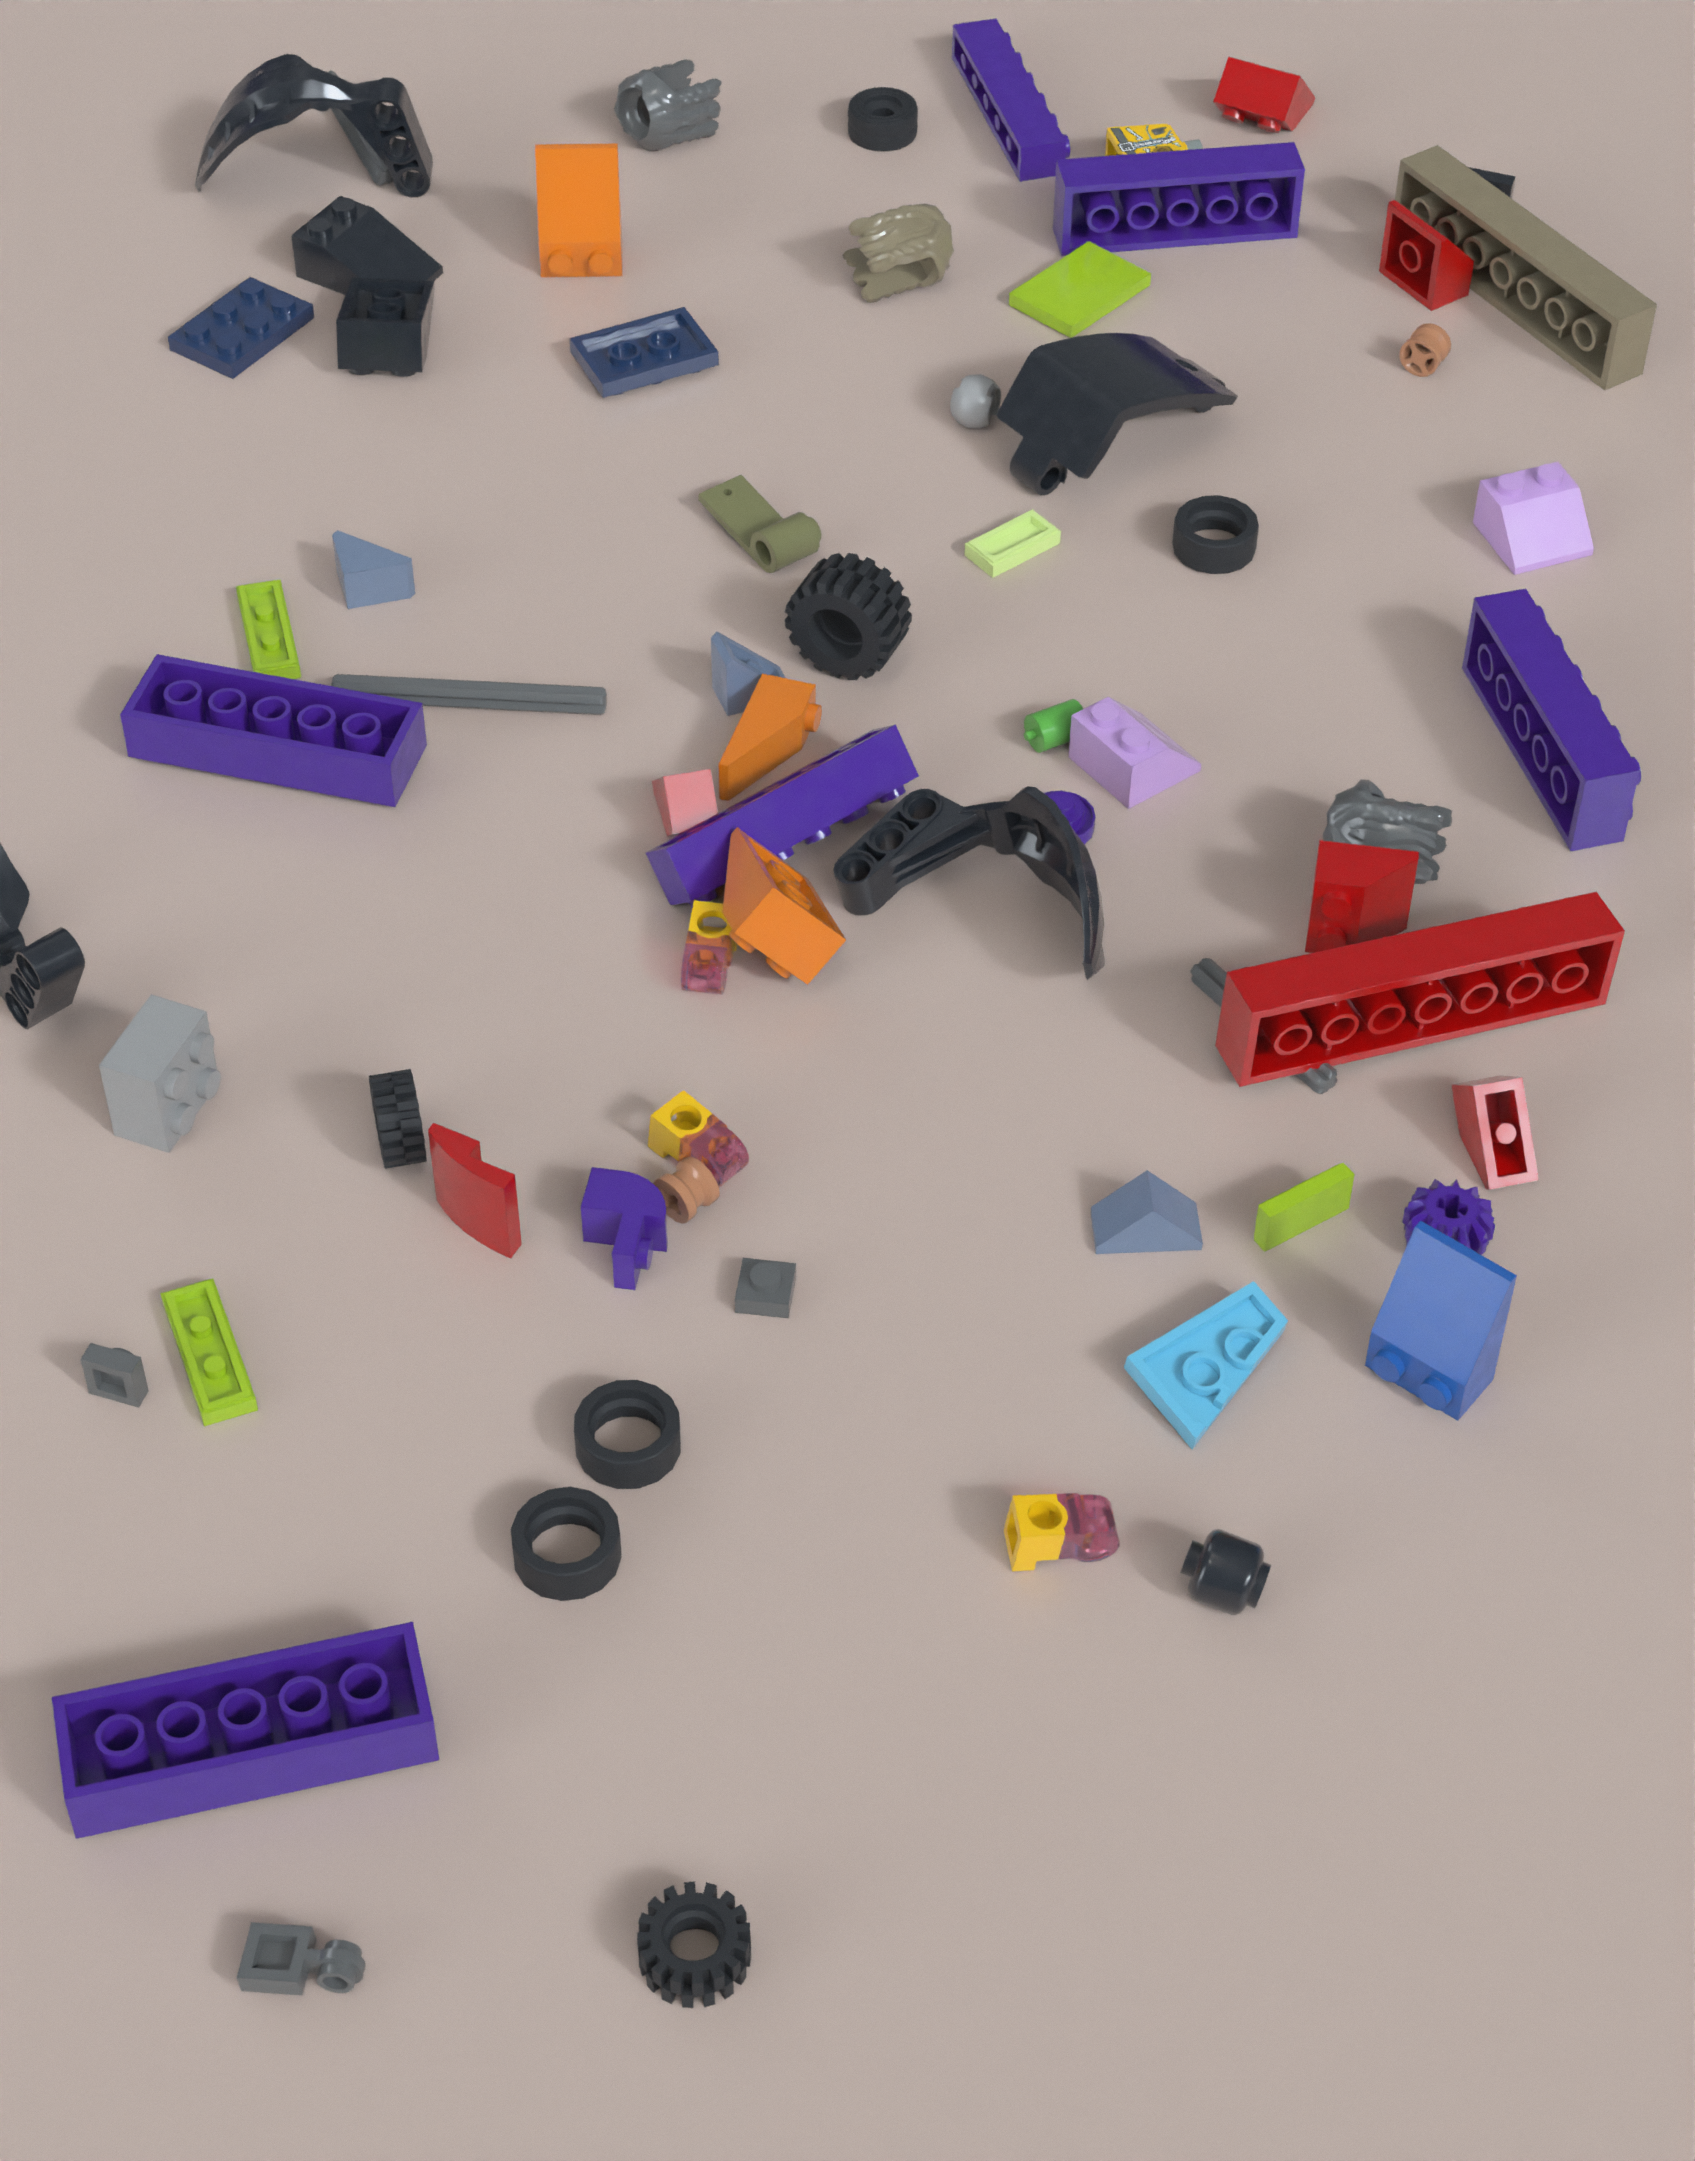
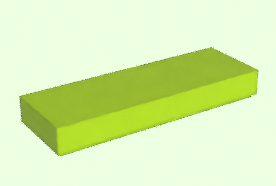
[236,580,301,679]
[160,1278,258,1427]

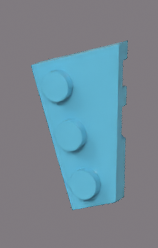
[1124,1281,1288,1449]

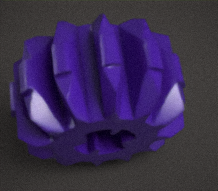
[1402,1179,1495,1255]

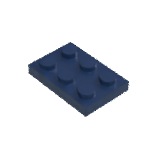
[168,277,315,379]
[570,307,719,398]

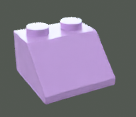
[1473,462,1594,575]
[1069,697,1201,809]

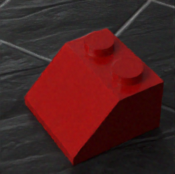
[1213,56,1315,133]
[1379,200,1474,311]
[1305,840,1419,953]

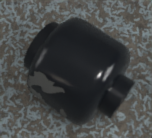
[1180,1529,1271,1615]

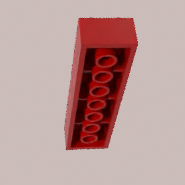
[1215,891,1625,1087]

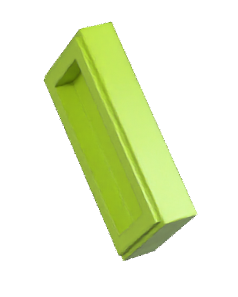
[1253,1163,1355,1252]

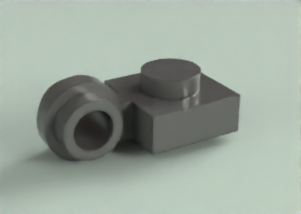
[237,1922,366,1996]

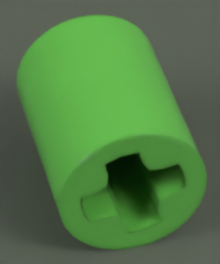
[1023,699,1083,753]

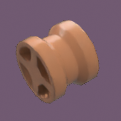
[1399,323,1452,377]
[653,1156,720,1224]

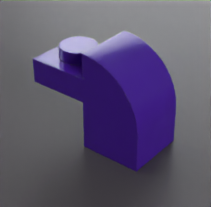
[581,1167,668,1290]

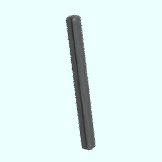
[331,674,607,715]

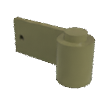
[698,475,822,574]

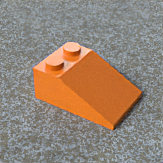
[535,143,623,277]
[722,827,846,985]

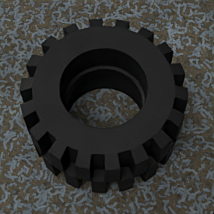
[785,553,912,680]

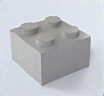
[99,994,221,1153]

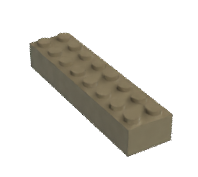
[1395,145,1657,390]

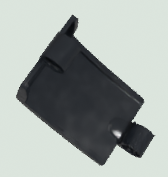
[997,333,1238,496]

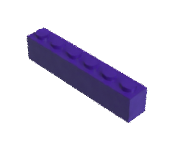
[952,18,1070,182]
[646,724,919,908]

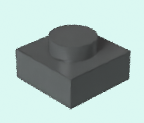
[735,1258,796,1319]
[80,1343,149,1408]

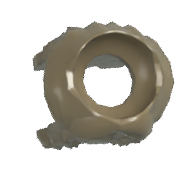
[843,203,954,303]

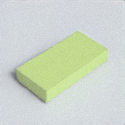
[964,509,1061,578]

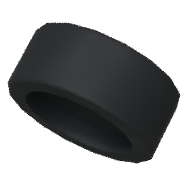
[1172,495,1259,574]
[574,1380,681,1489]
[511,1487,622,1601]

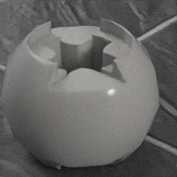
[950,375,1001,428]

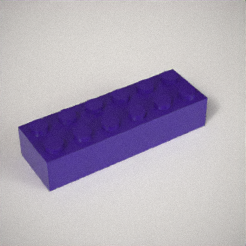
[1053,142,1305,256]
[1462,588,1641,852]
[120,654,427,807]
[51,1622,440,1839]

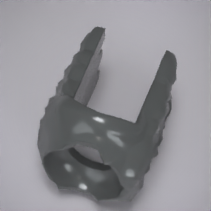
[614,59,722,150]
[1323,779,1453,884]

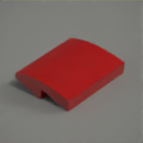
[428,1123,522,1259]

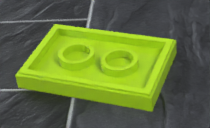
[1009,241,1151,338]

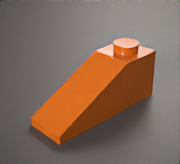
[718,673,822,801]

